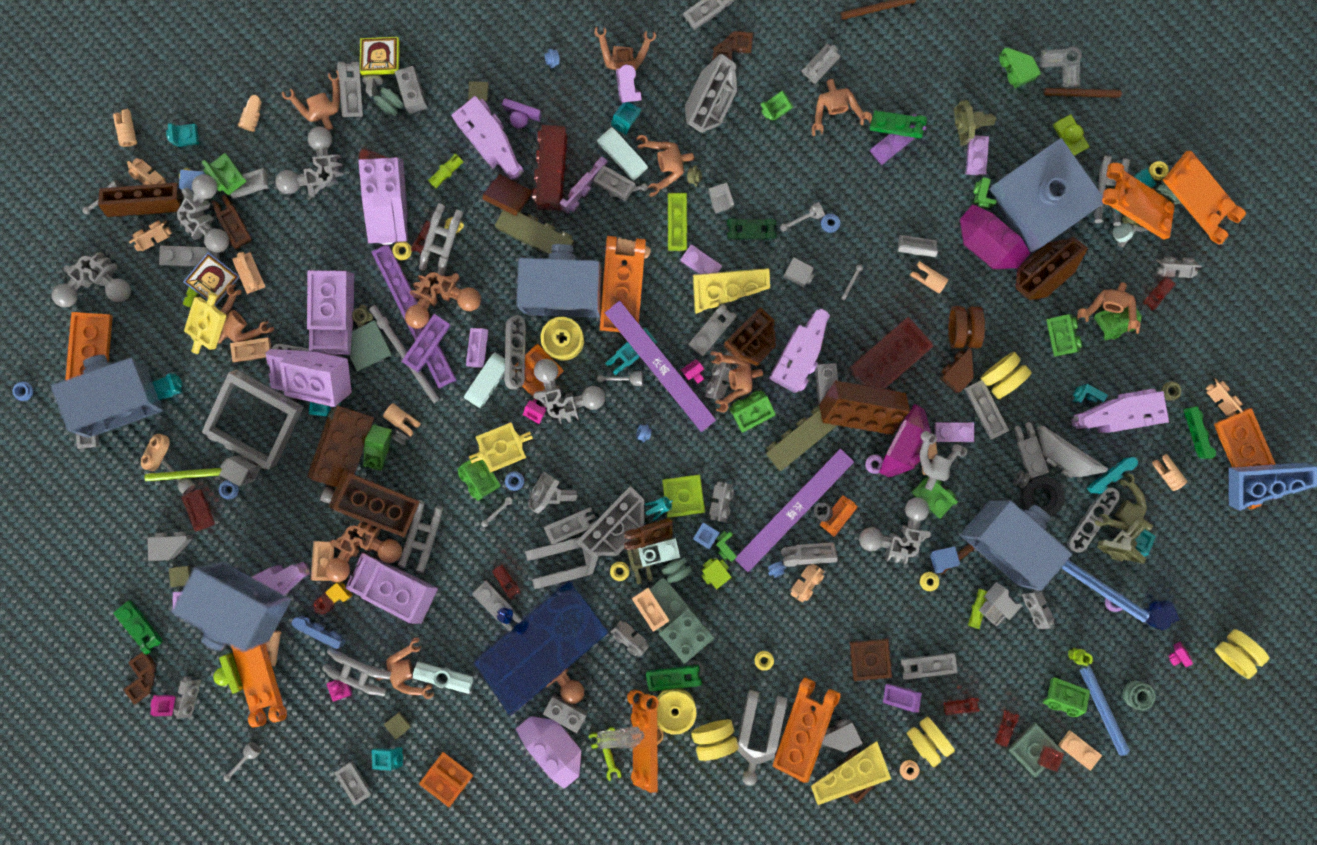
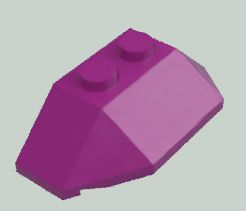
[960,204,1031,269]
[879,404,931,478]

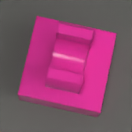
[681,359,704,383]
[523,399,546,424]
[1168,642,1193,667]
[327,680,353,702]
[150,695,175,716]

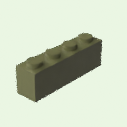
[495,210,575,255]
[765,405,837,471]

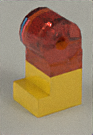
[313,582,353,615]

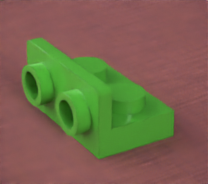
[202,153,246,195]
[1094,307,1142,341]
[1046,314,1082,357]
[729,390,776,433]
[458,457,501,501]
[911,476,958,519]
[1043,677,1090,717]

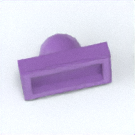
[502,98,542,128]
[883,684,922,712]

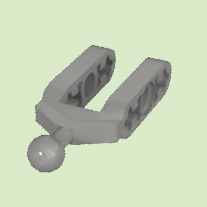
[525,537,598,589]
[737,690,787,786]

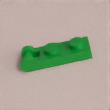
[870,110,927,138]
[1183,406,1216,459]
[113,600,163,655]
[646,664,702,691]

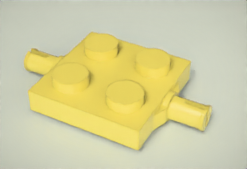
[184,292,227,354]
[469,423,532,473]

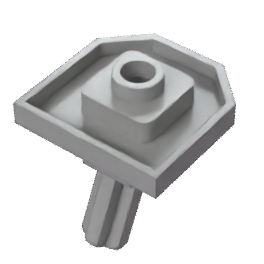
[528,471,577,514]

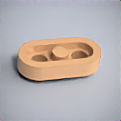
[141,434,170,471]

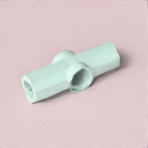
[413,661,474,694]

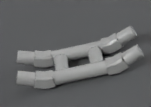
[1094,155,1131,226]
[419,203,463,276]
[398,500,443,573]
[322,647,391,696]

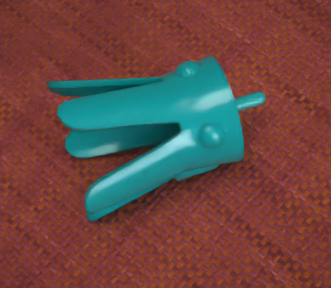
[644,496,673,522]

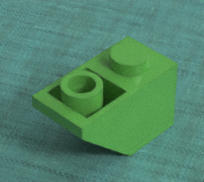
[999,48,1041,89]
[363,424,391,471]

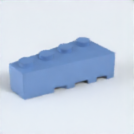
[1229,463,1317,510]

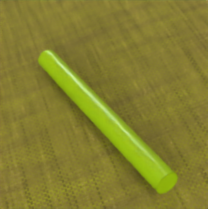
[145,468,222,481]

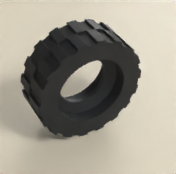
[1019,476,1065,517]

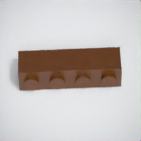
[98,183,184,217]

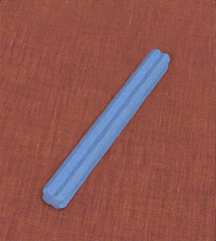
[1061,560,1150,622]
[1080,666,1130,756]

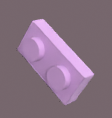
[965,136,989,176]
[680,245,722,274]
[466,328,488,368]
[934,423,974,442]

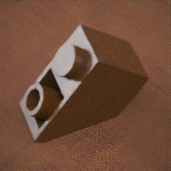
[940,349,973,393]

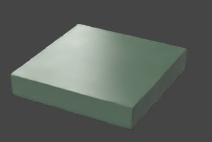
[349,320,392,372]
[1007,722,1063,778]

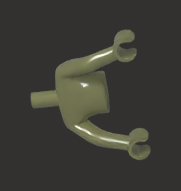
[1095,473,1153,532]

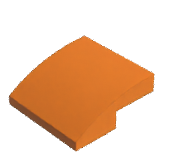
[515,344,564,399]
[419,752,473,807]

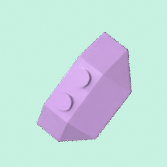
[516,716,582,788]

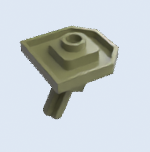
[954,100,997,146]
[1097,520,1146,564]

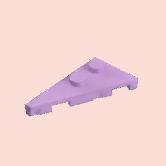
[560,157,608,214]

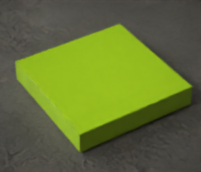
[662,475,705,518]

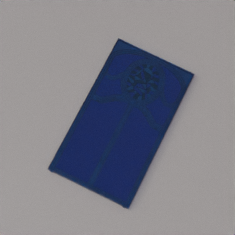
[473,581,609,716]

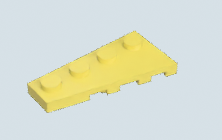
[693,268,770,314]
[811,741,891,805]

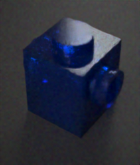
[1144,600,1180,630]

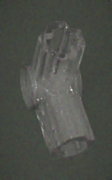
[1040,47,1082,88]
[596,727,644,749]

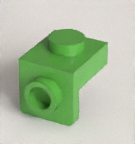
[760,91,794,120]
[973,177,997,209]
[715,531,737,562]

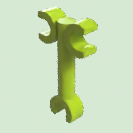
[588,727,621,781]

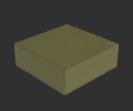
[468,81,489,103]
[169,566,191,587]
[384,712,412,740]

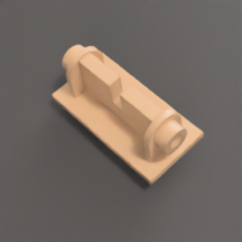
[127,158,167,185]
[129,220,172,252]
[232,252,265,294]
[1205,379,1243,416]
[790,564,825,603]

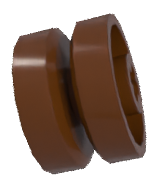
[948,306,985,348]

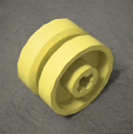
[541,317,584,361]
[981,351,1032,399]
[1215,629,1269,679]
[657,688,696,734]
[906,716,955,768]
[691,719,739,761]

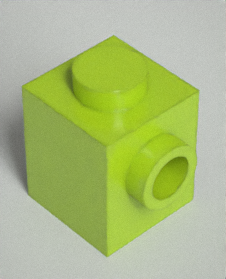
[702,558,732,589]

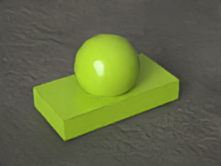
[1053,114,1089,156]
[213,653,243,694]

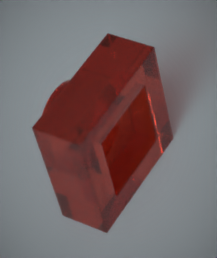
[1037,745,1064,772]

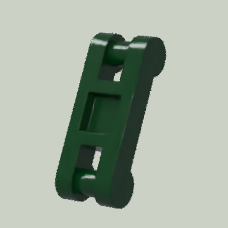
[727,219,777,240]

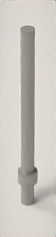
[369,305,440,403]

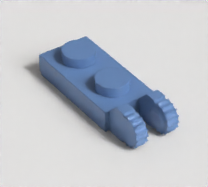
[292,616,346,649]

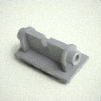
[801,44,841,84]
[1156,257,1201,278]
[705,362,733,400]
[709,481,734,522]
[1022,589,1054,629]
[610,620,650,657]
[173,676,201,719]

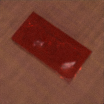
[181,489,216,532]

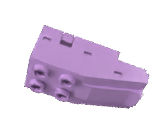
[451,96,524,181]
[359,158,408,245]
[307,271,354,356]
[768,309,830,393]
[266,349,352,407]
[1071,389,1169,433]
[345,553,438,624]
[252,562,310,595]

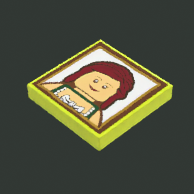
[360,37,400,75]

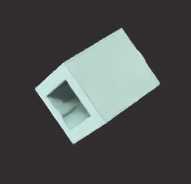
[638,537,680,567]

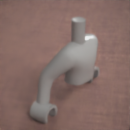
[920,431,967,491]

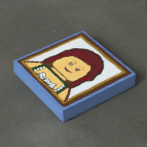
[183,252,240,306]

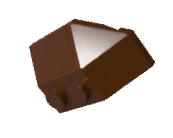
[1016,237,1088,300]
[723,307,776,366]

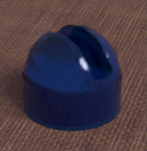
[496,607,513,624]

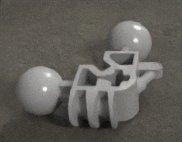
[275,127,344,198]
[177,174,229,252]
[51,252,131,307]
[534,359,605,424]
[859,498,931,565]

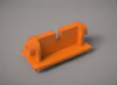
[819,495,858,537]

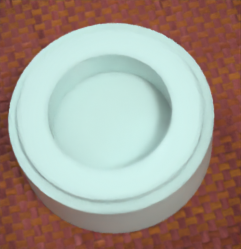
[1113,223,1134,242]

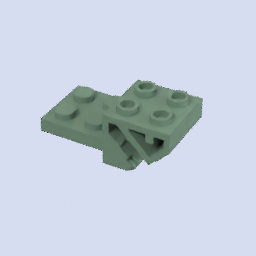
[649,577,714,664]

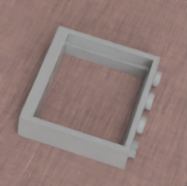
[202,370,304,470]

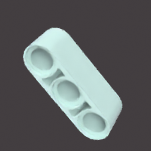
[597,127,648,181]
[464,352,505,409]

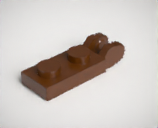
[211,194,253,249]
[624,517,673,550]

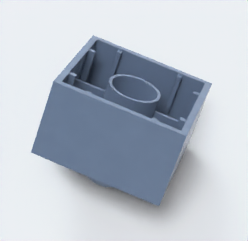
[987,138,1104,253]
[517,244,603,318]
[51,355,164,438]
[960,500,1072,591]
[171,562,291,652]

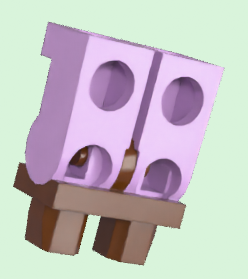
[613,48,641,103]

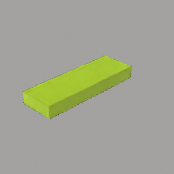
[668,193,687,251]

